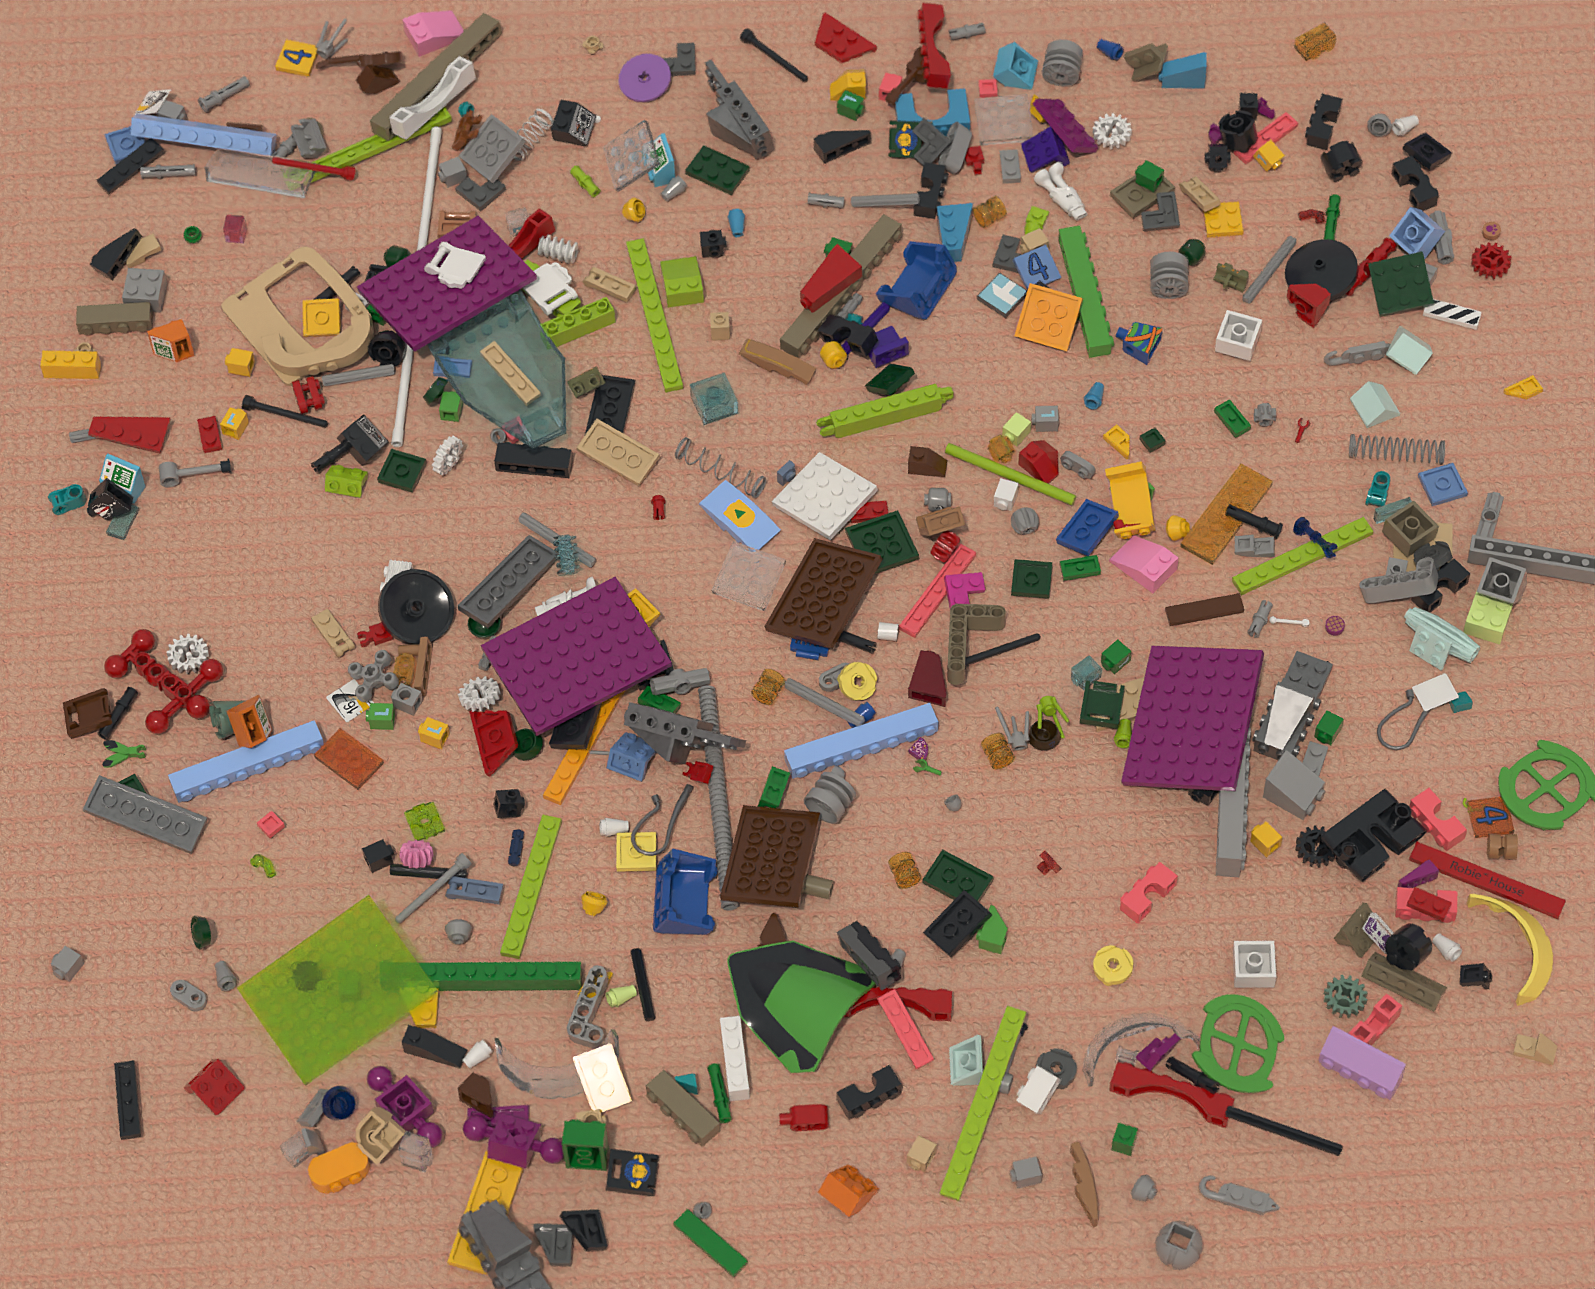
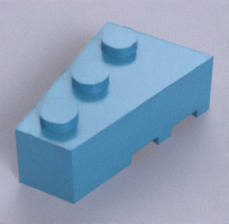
[937,203,973,262]

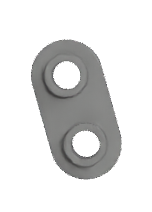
[1060,451,1096,479]
[819,663,849,692]
[170,980,207,1011]

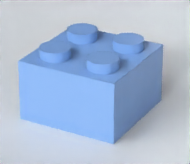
[1389,207,1445,260]

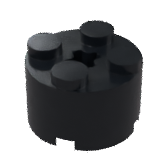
[1219,111,1258,152]
[1321,141,1363,182]
[1385,923,1432,971]

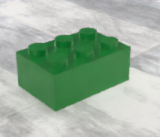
[562,1119,609,1171]

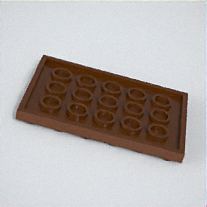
[764,538,882,649]
[720,805,821,908]

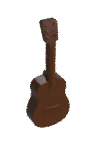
[885,46,946,105]
[316,51,403,69]

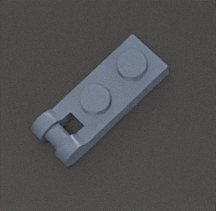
[445,876,504,905]

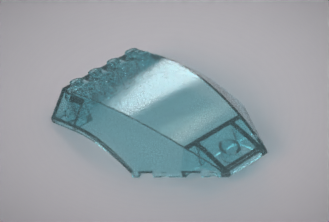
[427,289,566,449]

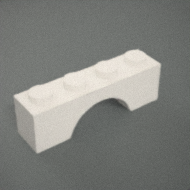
[720,1016,750,1101]

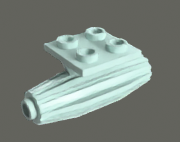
[1404,607,1480,671]

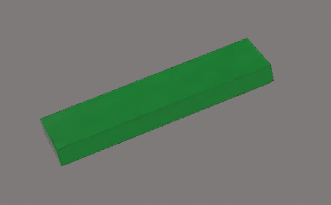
[673,1209,748,1277]

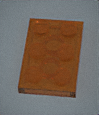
[314,728,384,790]

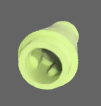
[605,985,637,1008]

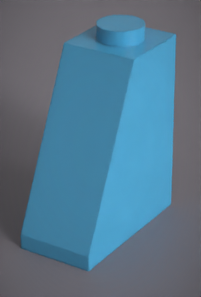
[1158,52,1207,89]

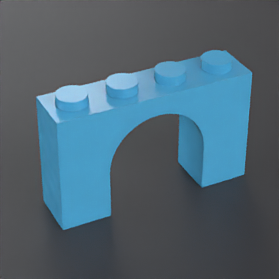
[894,88,970,136]

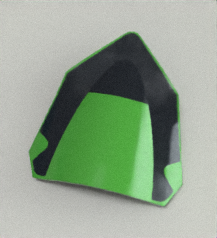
[727,940,875,1073]

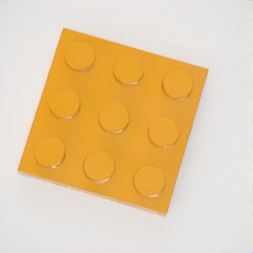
[1014,283,1083,352]

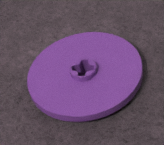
[619,54,671,102]

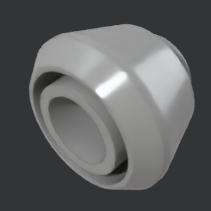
[1367,113,1392,137]
[445,919,472,945]
[1131,1175,1157,1202]

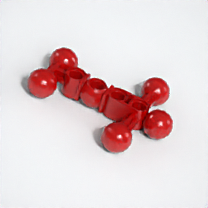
[104,629,224,734]

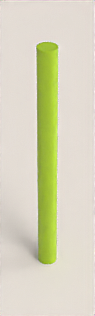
[945,443,1077,506]

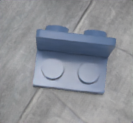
[606,733,656,782]

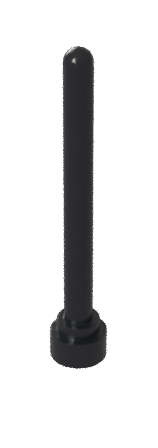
[740,28,808,82]
[242,395,328,428]
[965,633,1041,670]

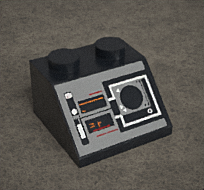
[551,99,597,147]
[337,414,389,466]

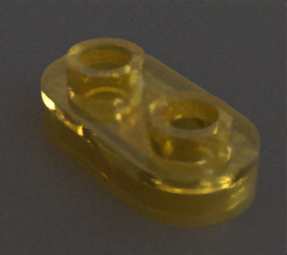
[393,653,415,688]

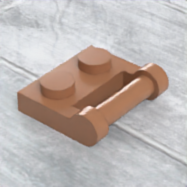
[438,210,477,238]

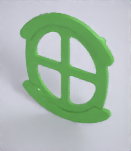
[1498,740,1595,830]
[1192,994,1284,1093]

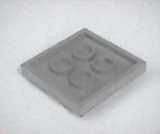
[459,114,526,184]

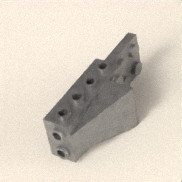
[705,59,774,160]
[1252,651,1333,761]
[624,702,746,764]
[458,1200,550,1289]

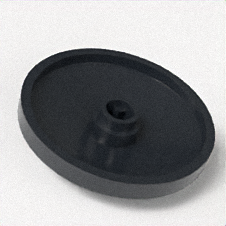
[1285,239,1359,301]
[378,569,454,645]

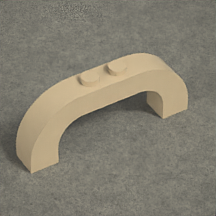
[261,313,374,376]

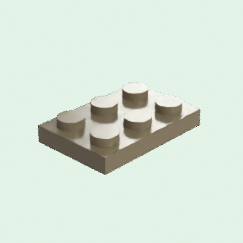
[1110,175,1175,218]

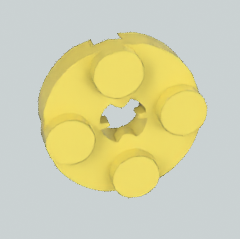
[837,662,877,700]
[1093,945,1133,986]

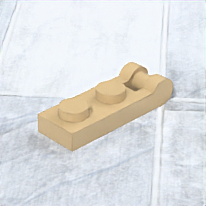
[1179,176,1220,212]
[583,267,636,302]
[311,609,355,658]

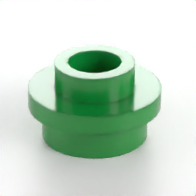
[183,226,202,243]

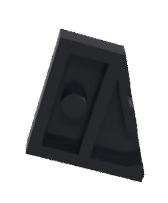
[560,1209,608,1251]

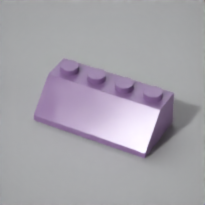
[1318,1026,1406,1100]

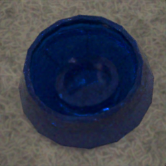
[322,1086,356,1121]

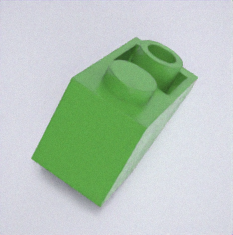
[976,905,1008,954]

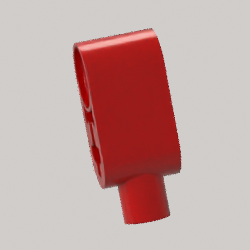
[779,1104,829,1131]

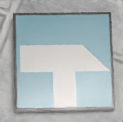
[977,273,1027,318]

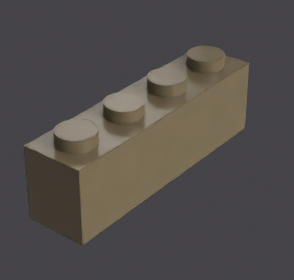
[76,302,153,335]
[646,1070,720,1147]

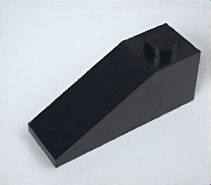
[813,130,871,164]
[90,228,143,281]
[401,1025,467,1069]

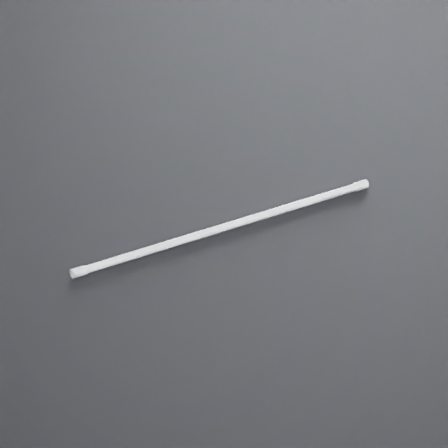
[391,127,442,447]

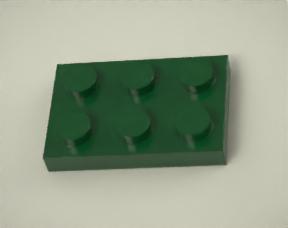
[685,145,750,196]
[922,849,994,902]

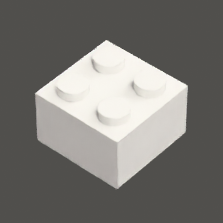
[1215,310,1262,361]
[1232,941,1276,988]

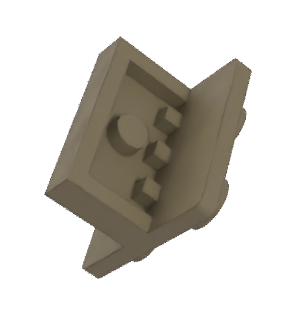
[1124,43,1168,81]
[1334,902,1377,957]

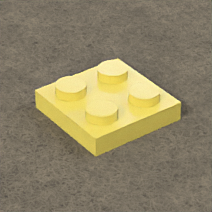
[616,832,656,872]

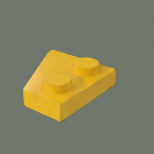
[400,988,439,1028]

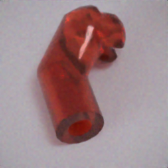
[1298,209,1325,223]

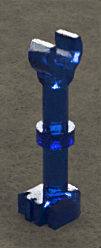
[1293,517,1338,558]

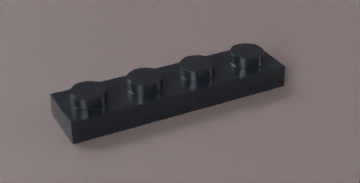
[97,138,164,195]
[114,1060,141,1140]

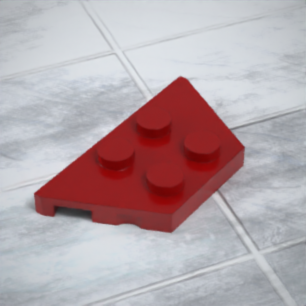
[815,12,877,63]
[469,710,518,777]

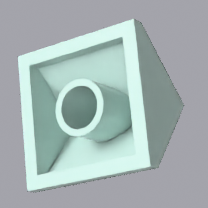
[1386,325,1433,375]
[1350,381,1400,428]
[949,1035,983,1086]

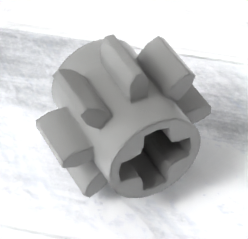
[1253,403,1277,426]

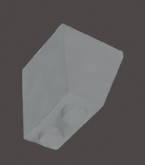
[1477,557,1527,604]
[1263,750,1326,820]

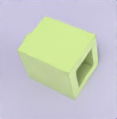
[1002,412,1031,446]

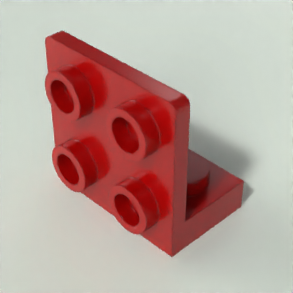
[184,1059,245,1115]

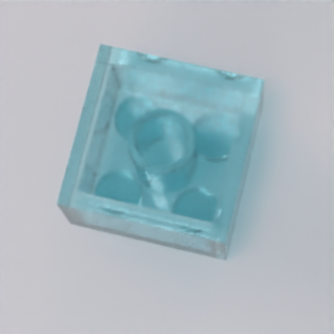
[690,373,738,425]

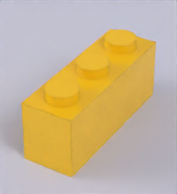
[40,350,101,379]

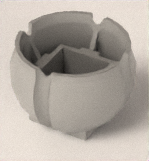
[1155,1221,1203,1270]

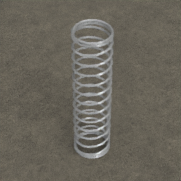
[1349,434,1445,464]

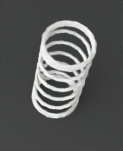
[514,109,553,161]

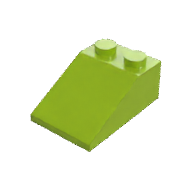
[660,256,704,308]

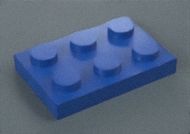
[1056,499,1119,556]

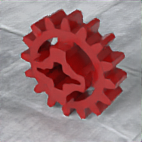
[1471,242,1512,279]

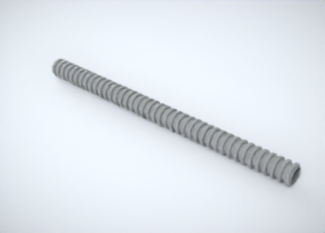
[698,685,739,911]

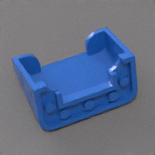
[876,241,957,319]
[653,848,717,935]

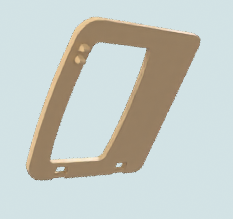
[221,247,372,386]

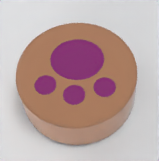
[1482,222,1501,240]

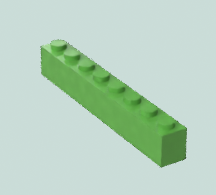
[1058,226,1114,358]

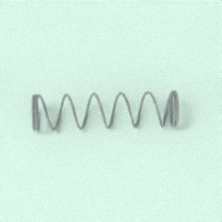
[675,437,766,498]

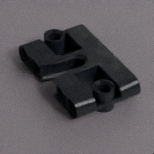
[1320,788,1427,882]

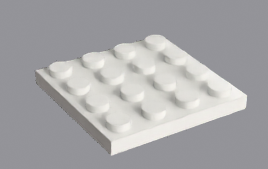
[772,452,878,540]

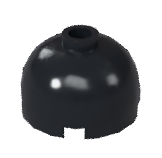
[368,330,406,367]

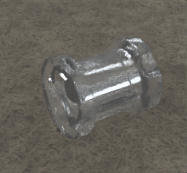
[1115,1045,1139,1067]

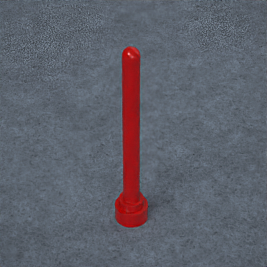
[272,157,355,181]

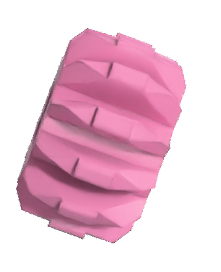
[400,840,433,869]

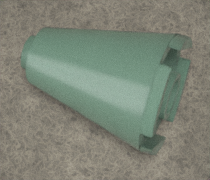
[209,700,265,739]

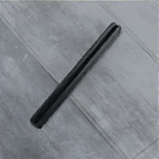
[1225,1106,1343,1156]

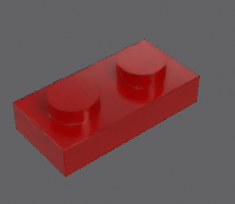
[197,416,222,454]
[851,500,888,523]
[1406,887,1452,922]

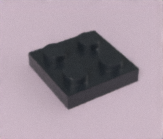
[1402,132,1452,170]

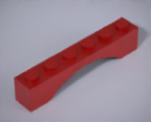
[917,3,951,89]
[508,208,556,259]
[844,987,952,1021]
[1109,1062,1235,1128]

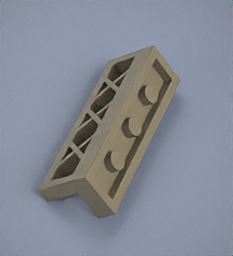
[1362,952,1448,1012]

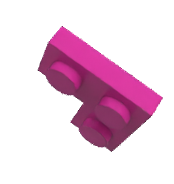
[944,572,985,609]

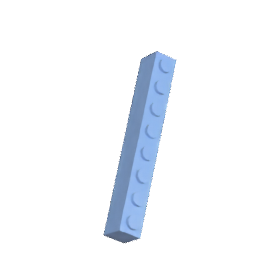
[131,113,277,156]
[784,703,938,779]
[168,720,325,803]

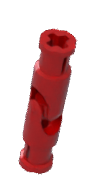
[1346,237,1397,296]

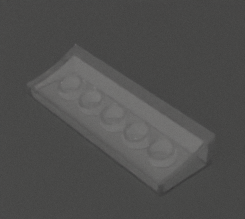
[204,148,317,198]

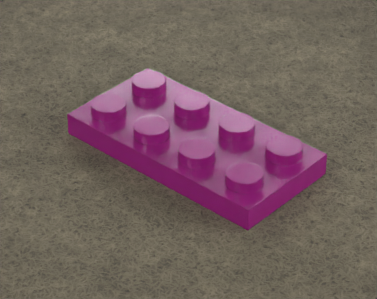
[1033,99,1099,153]

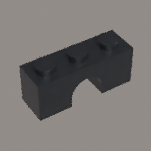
[1305,93,1343,150]
[1391,156,1439,211]
[914,162,949,219]
[818,314,878,357]
[1411,559,1470,613]
[836,1065,902,1120]

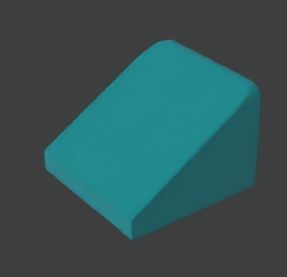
[1449,691,1473,713]
[675,1073,698,1095]

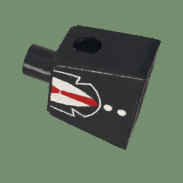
[87,478,133,520]

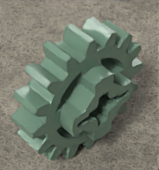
[1323,975,1368,1018]

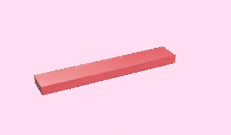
[899,544,976,638]

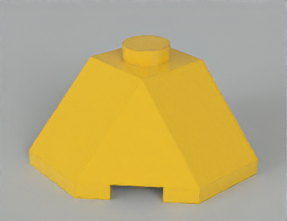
[830,69,866,101]

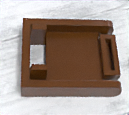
[63,688,112,739]

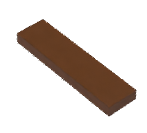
[1165,593,1244,626]

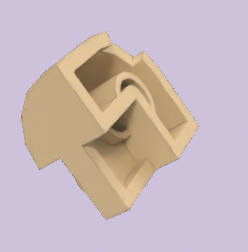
[355,1107,406,1164]

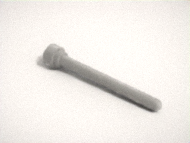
[395,853,472,923]

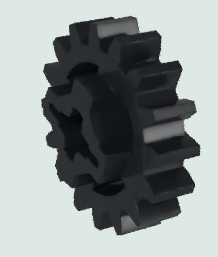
[1295,825,1335,868]

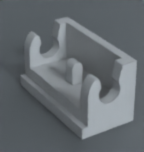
[290,119,326,158]

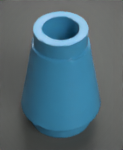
[727,209,745,237]
[1084,382,1104,409]

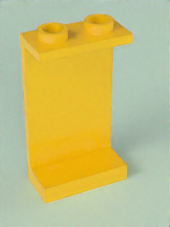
[1105,461,1155,539]

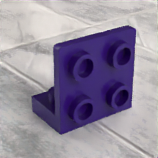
[1021,126,1070,173]
[868,326,909,368]

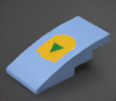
[699,480,781,555]

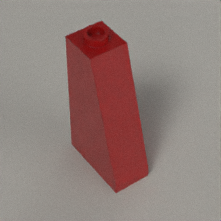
[800,244,862,313]

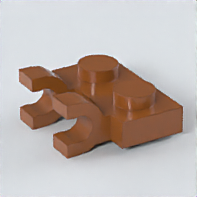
[452,110,483,151]

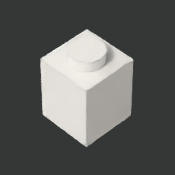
[994,478,1019,511]

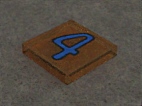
[1467,797,1515,838]

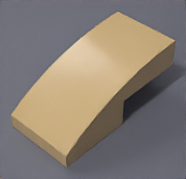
[125,234,161,268]

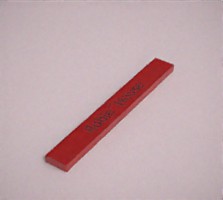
[1409,842,1566,919]

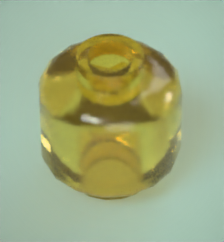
[987,435,1015,464]

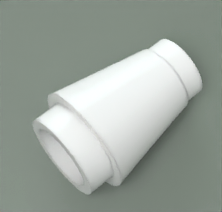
[1392,115,1419,136]
[599,818,629,837]
[1432,933,1462,962]
[462,1040,493,1068]

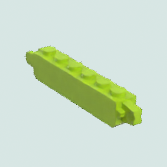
[816,384,954,438]

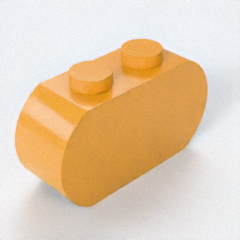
[308,1142,370,1194]

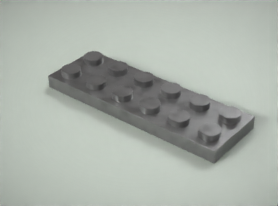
[458,535,559,628]
[83,775,208,854]

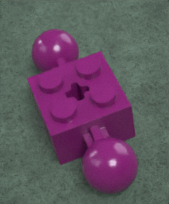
[367,1066,443,1148]
[463,1113,564,1169]

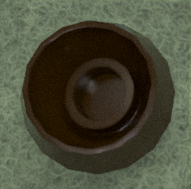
[1028,719,1061,750]

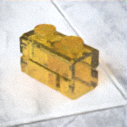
[1294,22,1336,61]

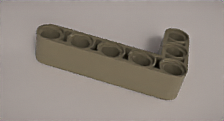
[947,604,1006,685]

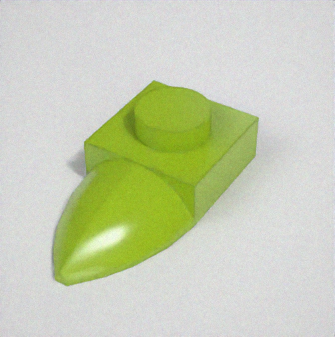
[1024,206,1049,235]

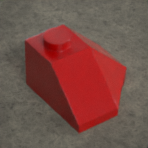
[1287,284,1331,328]
[1018,440,1059,484]

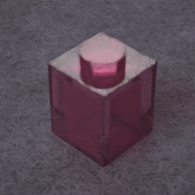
[223,215,247,243]

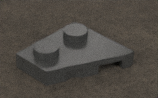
[533,1224,573,1266]

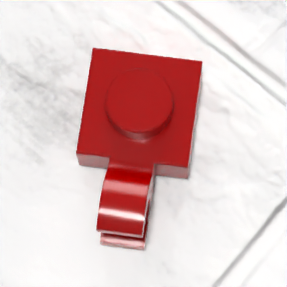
[964,145,984,175]

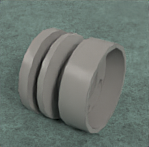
[1042,39,1083,87]
[1150,252,1188,299]
[804,772,856,824]

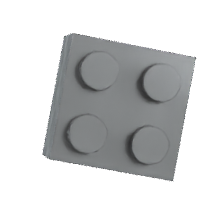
[122,268,167,313]

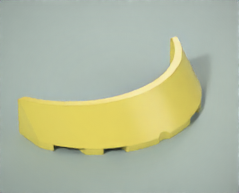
[1467,894,1553,1006]

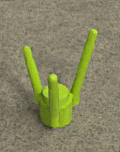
[1036,696,1069,739]

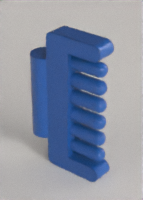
[790,638,829,660]

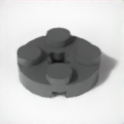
[1413,541,1453,571]
[1036,1048,1077,1089]

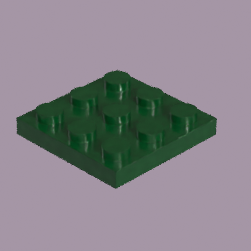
[1368,251,1434,317]
[845,510,919,574]

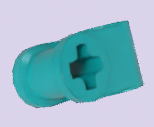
[1365,471,1391,509]
[48,484,87,515]

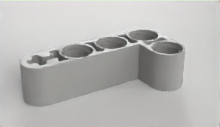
[1359,557,1439,603]
[567,965,608,1049]

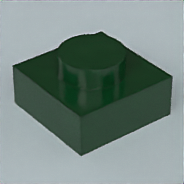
[1139,427,1166,452]

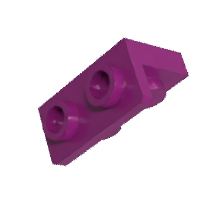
[1136,1033,1181,1071]

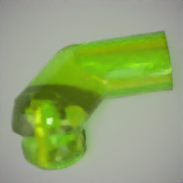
[250,854,276,878]

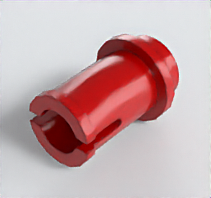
[651,495,666,520]

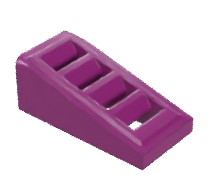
[1398,859,1439,888]

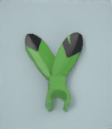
[102,740,146,768]

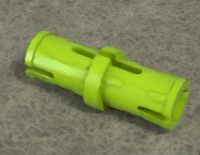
[570,165,601,198]

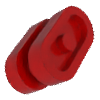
[292,376,325,414]

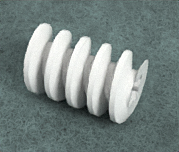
[538,234,578,264]

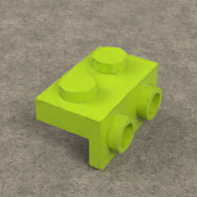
[325,465,368,498]

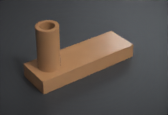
[398,637,433,696]

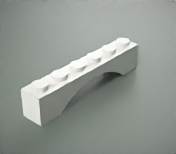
[389,56,476,139]

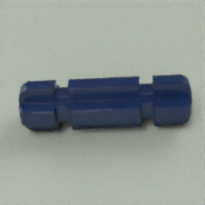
[508,829,524,867]

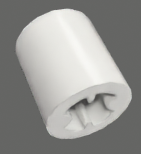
[877,622,899,641]

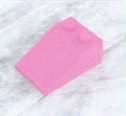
[402,11,464,57]
[1109,536,1179,593]

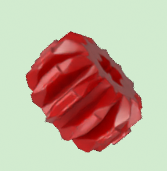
[931,530,960,562]

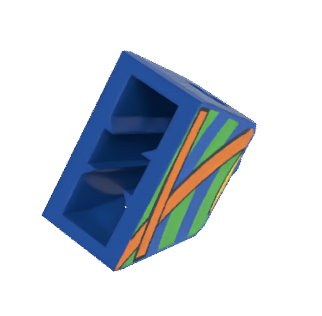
[1116,322,1163,365]

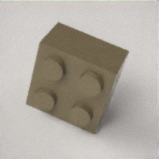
[1382,501,1439,557]

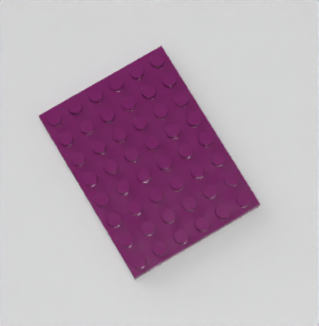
[357,215,537,352]
[481,577,672,736]
[1121,646,1264,791]

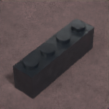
[494,442,573,478]

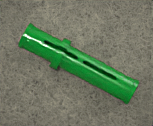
[1323,194,1341,240]
[707,1063,732,1123]

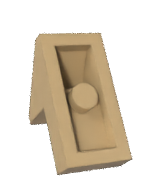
[1513,1033,1557,1065]

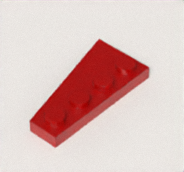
[88,416,171,454]

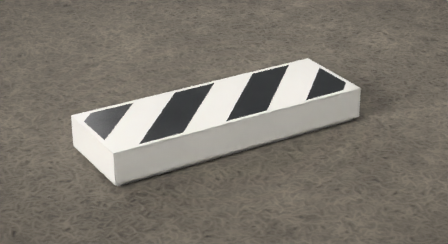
[1423,299,1482,330]

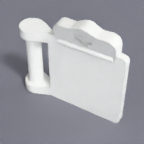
[424,242,486,289]
[523,262,578,316]

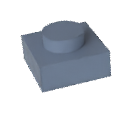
[777,460,795,486]

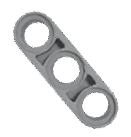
[938,122,972,174]

